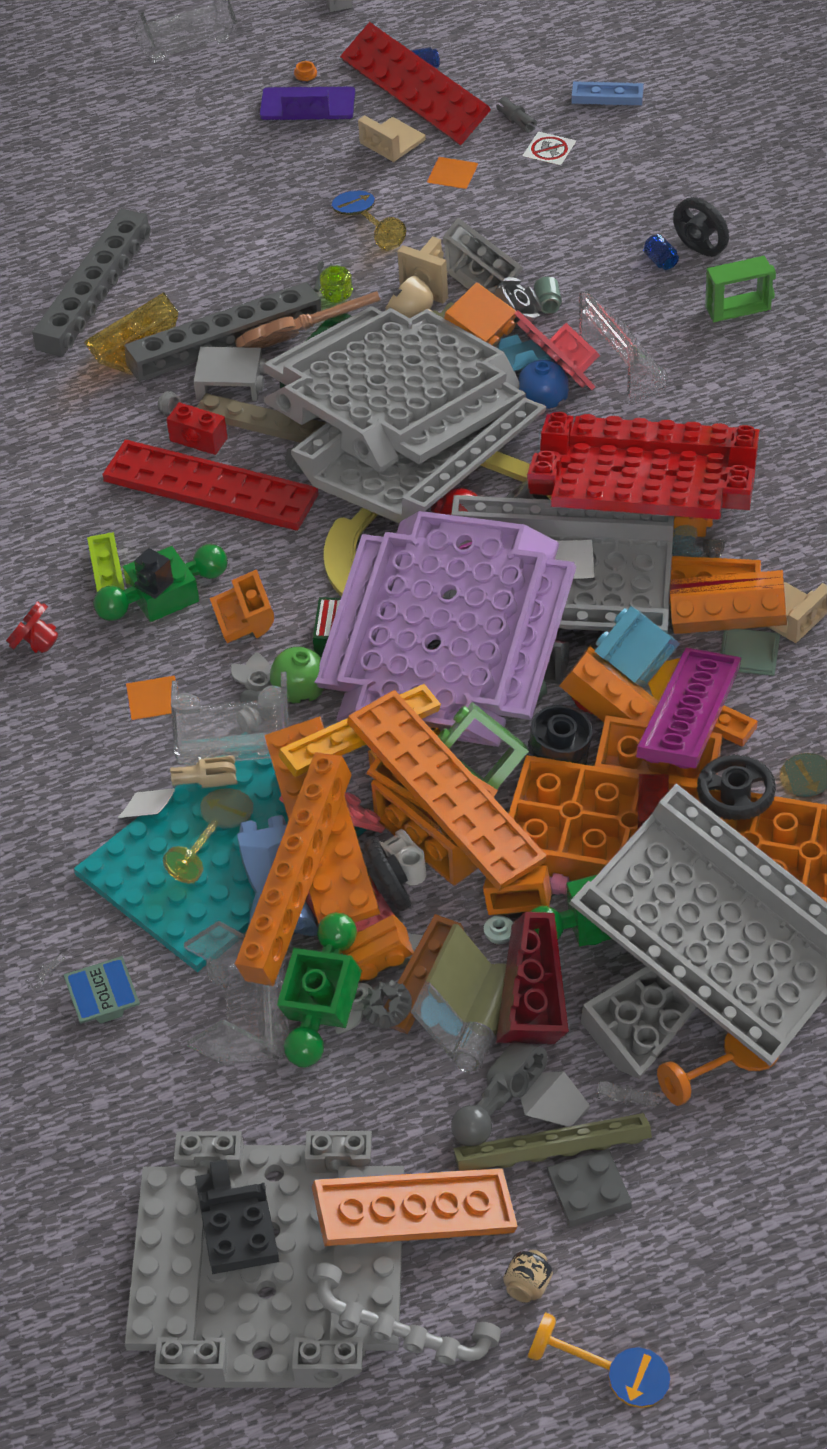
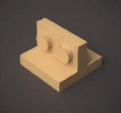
[398,236,448,304]

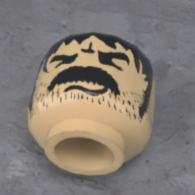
[503,1250,553,1302]

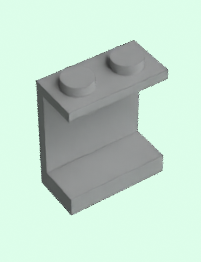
[193,347,267,401]

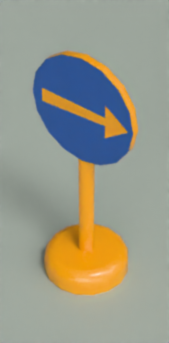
[527,1312,670,1408]

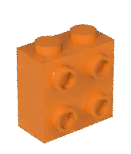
[444,282,516,347]

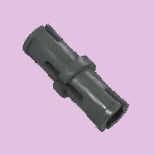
[496,97,537,133]

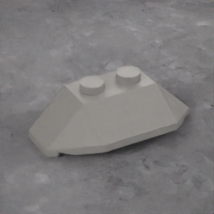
[443,218,524,293]

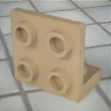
[358,115,426,162]
[769,582,827,643]

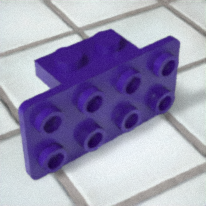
[260,86,356,120]

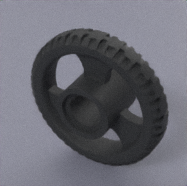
[673,197,729,257]
[697,754,776,821]
[364,838,411,911]

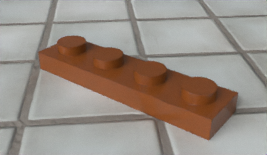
[384,914,464,1034]

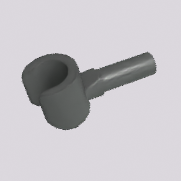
[313,261,334,292]

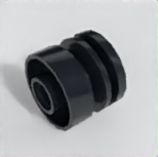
[526,705,592,765]

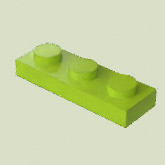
[87,532,125,592]

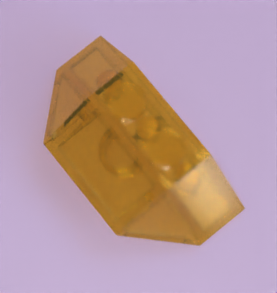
[84,292,179,375]

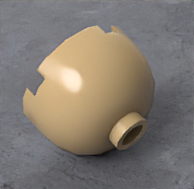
[385,276,433,318]

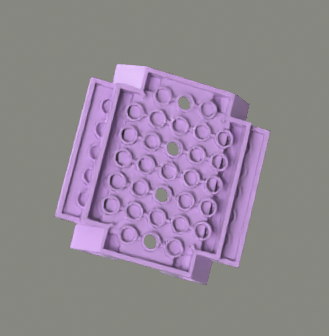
[314,511,576,747]

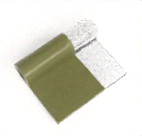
[411,924,506,1072]

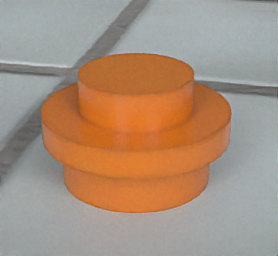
[294,61,317,81]

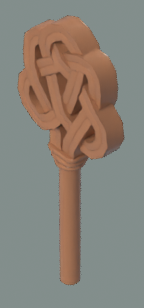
[235,291,381,348]

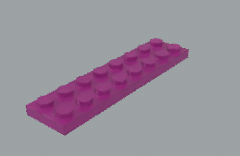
[636,648,742,769]

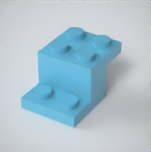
[594,606,680,688]

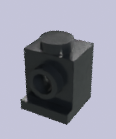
[134,548,174,599]

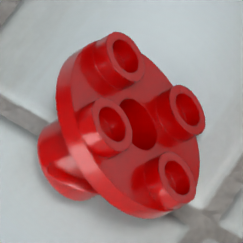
[6,601,58,653]

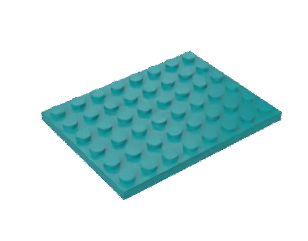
[74,732,368,972]

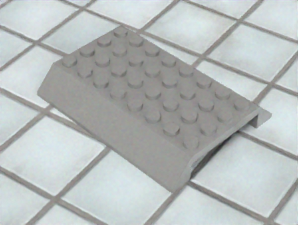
[291,398,546,523]
[443,495,674,633]
[569,784,827,1066]

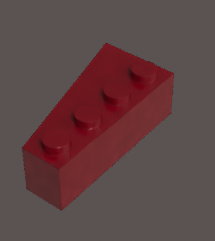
[496,912,569,1044]

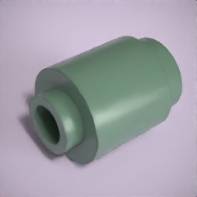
[534,277,562,314]

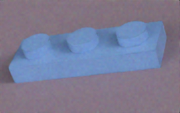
[572,81,644,105]

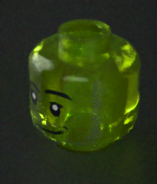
[320,265,353,303]

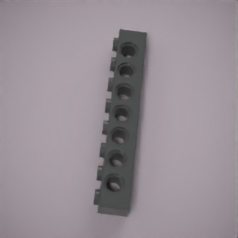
[32,209,151,357]
[124,282,321,382]

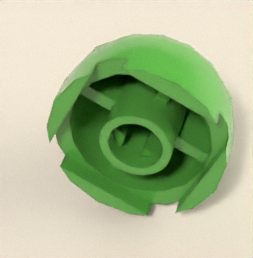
[269,646,324,703]

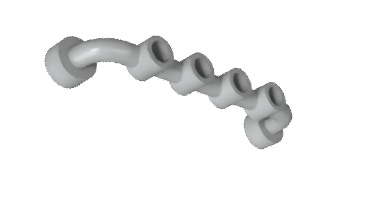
[312,1263,502,1365]

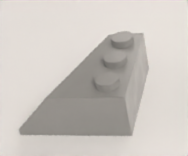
[581,966,697,1079]

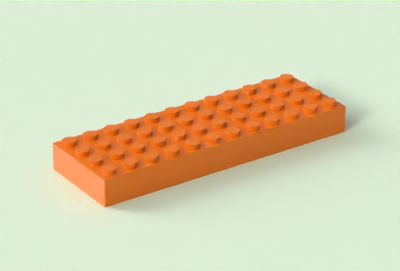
[509,755,827,902]

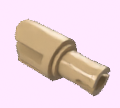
[170,755,237,788]

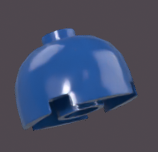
[518,359,569,409]

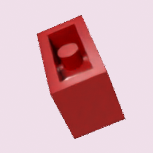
[166,402,228,455]

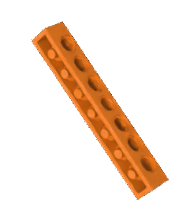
[235,752,352,986]

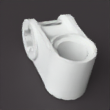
[379,829,426,885]

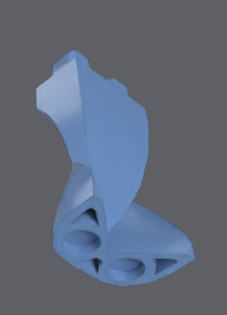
[237,815,317,936]

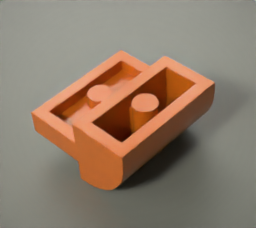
[210,569,274,643]

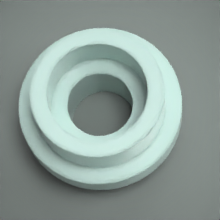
[484,916,513,944]

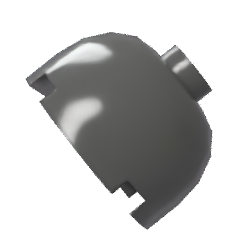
[493,277,542,329]

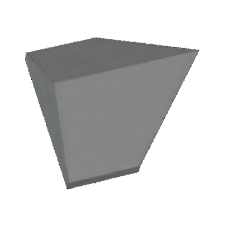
[520,1071,590,1127]

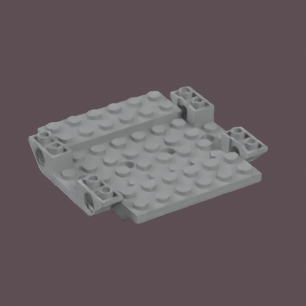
[264,306,526,472]
[125,1131,405,1388]

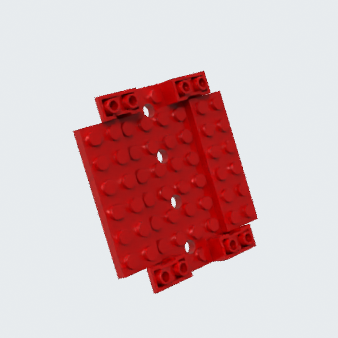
[527,412,760,520]

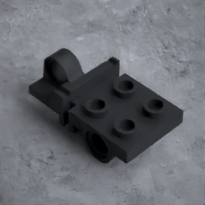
[195,1159,279,1274]

